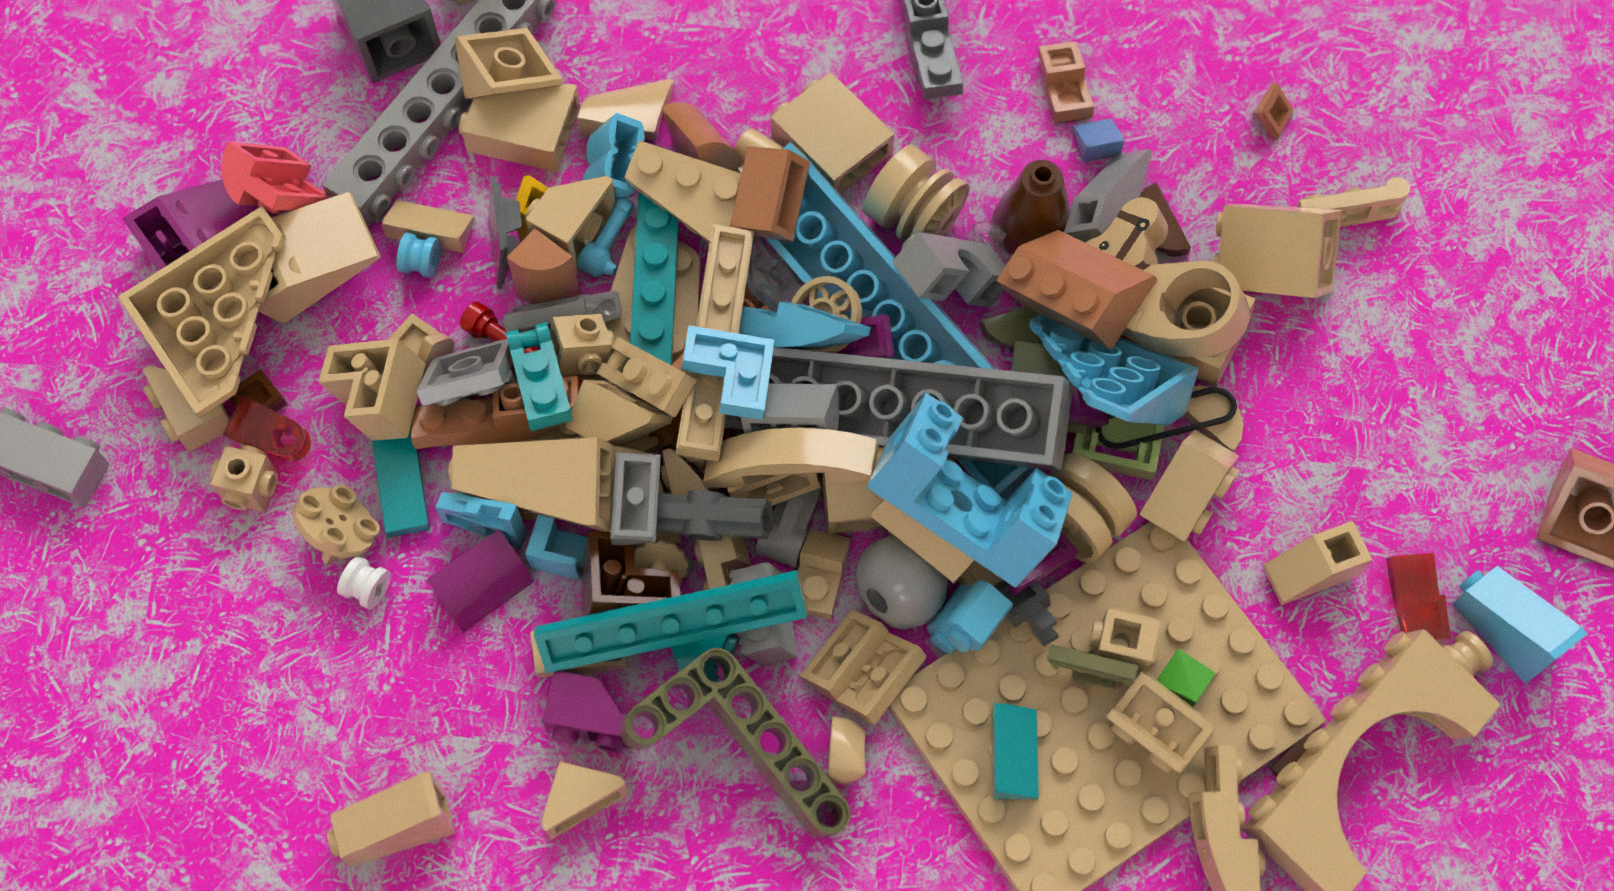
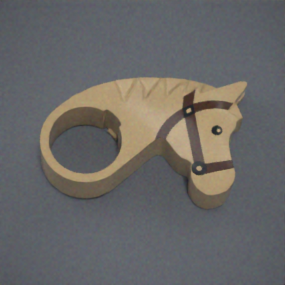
[1086,197,1250,357]

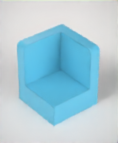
[525,515,587,580]

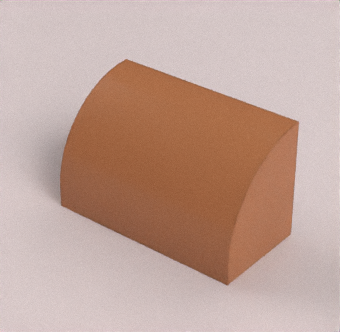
[661,102,742,171]
[730,146,810,242]
[507,228,581,304]

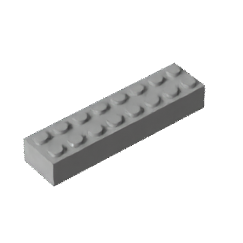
[724,347,1073,471]

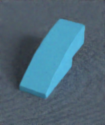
[738,301,871,350]

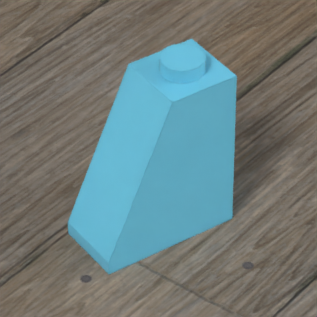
[1453,566,1588,684]

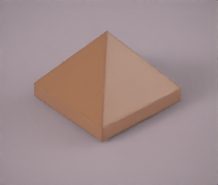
[1253,83,1294,139]

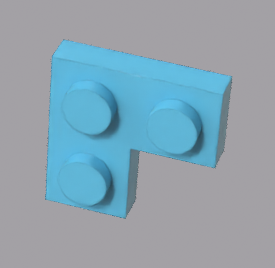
[681,326,775,420]

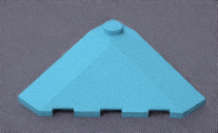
[1029,314,1199,425]

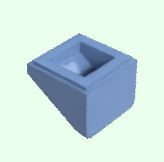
[1073,118,1124,162]

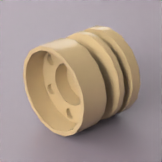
[863,144,970,243]

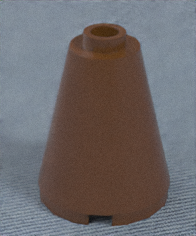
[992,160,1070,256]

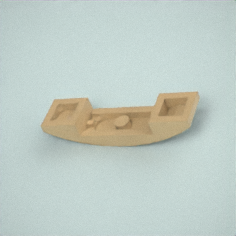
[703,428,879,488]

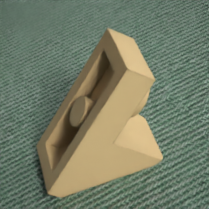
[798,528,852,620]

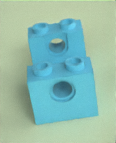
[867,393,1073,588]

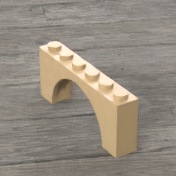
[1242,629,1501,891]

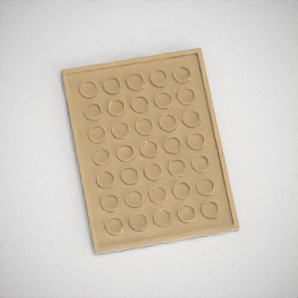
[888,521,1327,891]

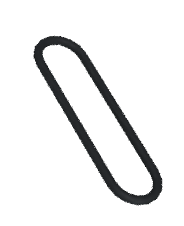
[1095,387,1237,449]

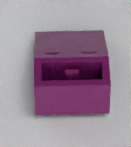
[122,179,272,271]

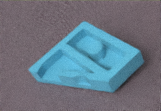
[435,492,527,549]

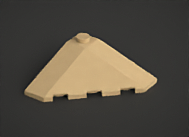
[118,206,285,418]

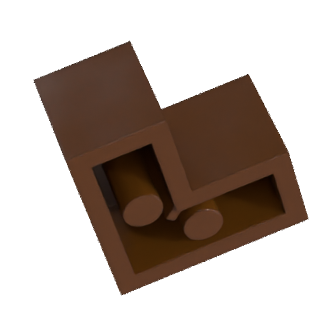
[581,531,680,616]

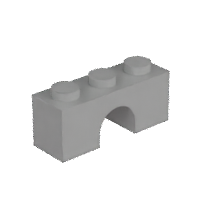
[892,232,1006,307]

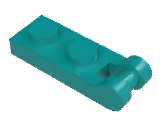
[506,322,573,431]

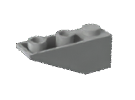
[1064,149,1152,243]

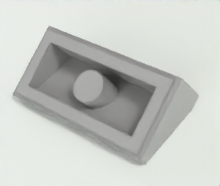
[611,453,661,545]

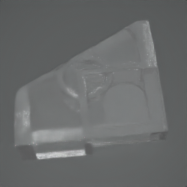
[746,235,810,312]

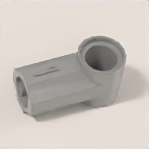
[755,488,821,568]

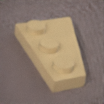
[624,140,741,243]

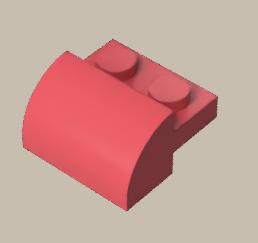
[221,141,331,214]

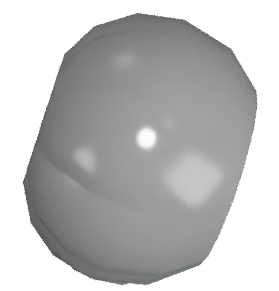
[855,535,948,629]

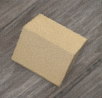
[455,28,562,99]

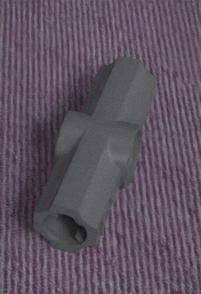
[656,490,774,541]

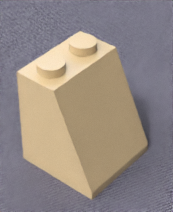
[1213,204,1342,298]

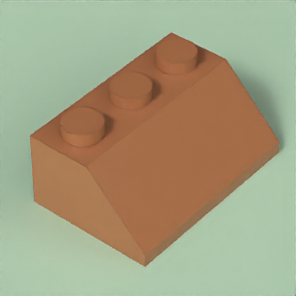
[996,230,1158,350]
[1537,448,1614,568]

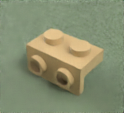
[1106,670,1217,774]

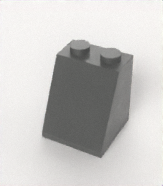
[332,0,441,84]

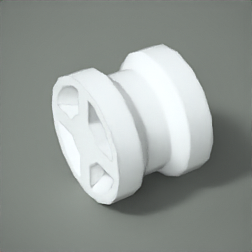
[337,556,391,610]

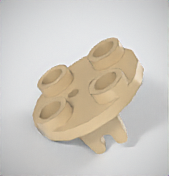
[292,484,380,566]

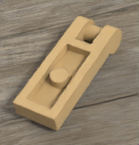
[1297,177,1410,227]
[596,336,697,418]

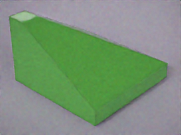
[1157,648,1216,707]

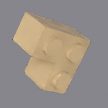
[318,339,426,441]
[1139,430,1240,542]

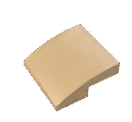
[800,609,927,726]

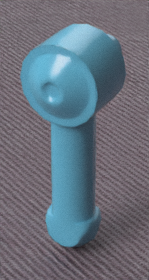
[577,198,634,278]

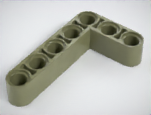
[620,648,851,838]

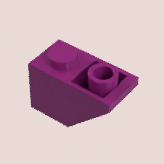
[542,671,633,752]

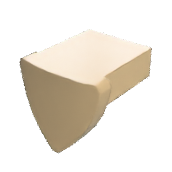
[388,313,455,379]

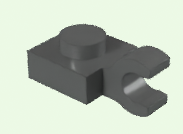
[993,581,1059,646]

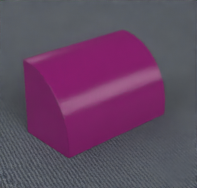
[427,529,534,632]

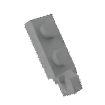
[503,290,623,333]

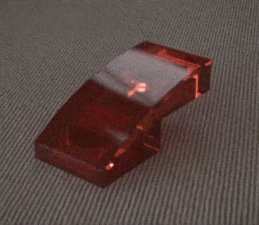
[1386,553,1451,640]

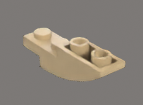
[661,448,751,590]
[1188,745,1265,891]

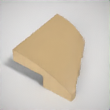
[577,79,675,141]

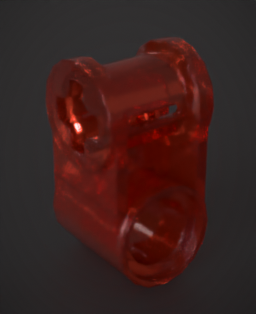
[223,396,311,462]

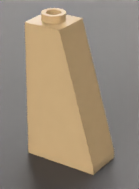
[448,437,614,532]

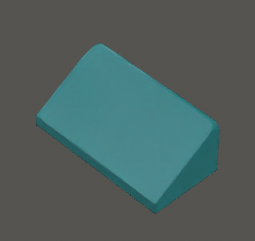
[991,703,1039,800]

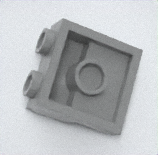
[417,339,517,406]

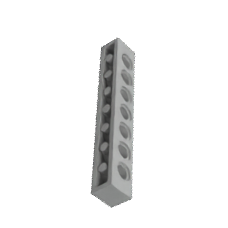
[322,0,556,227]

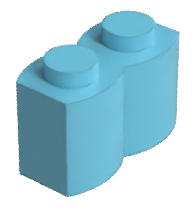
[583,112,644,201]
[926,581,1013,654]

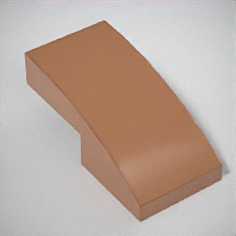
[1038,41,1094,123]

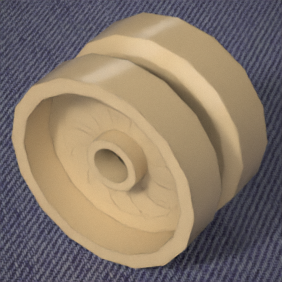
[1049,453,1137,563]

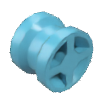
[397,233,441,278]

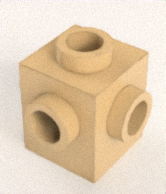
[550,314,615,376]
[210,445,278,512]

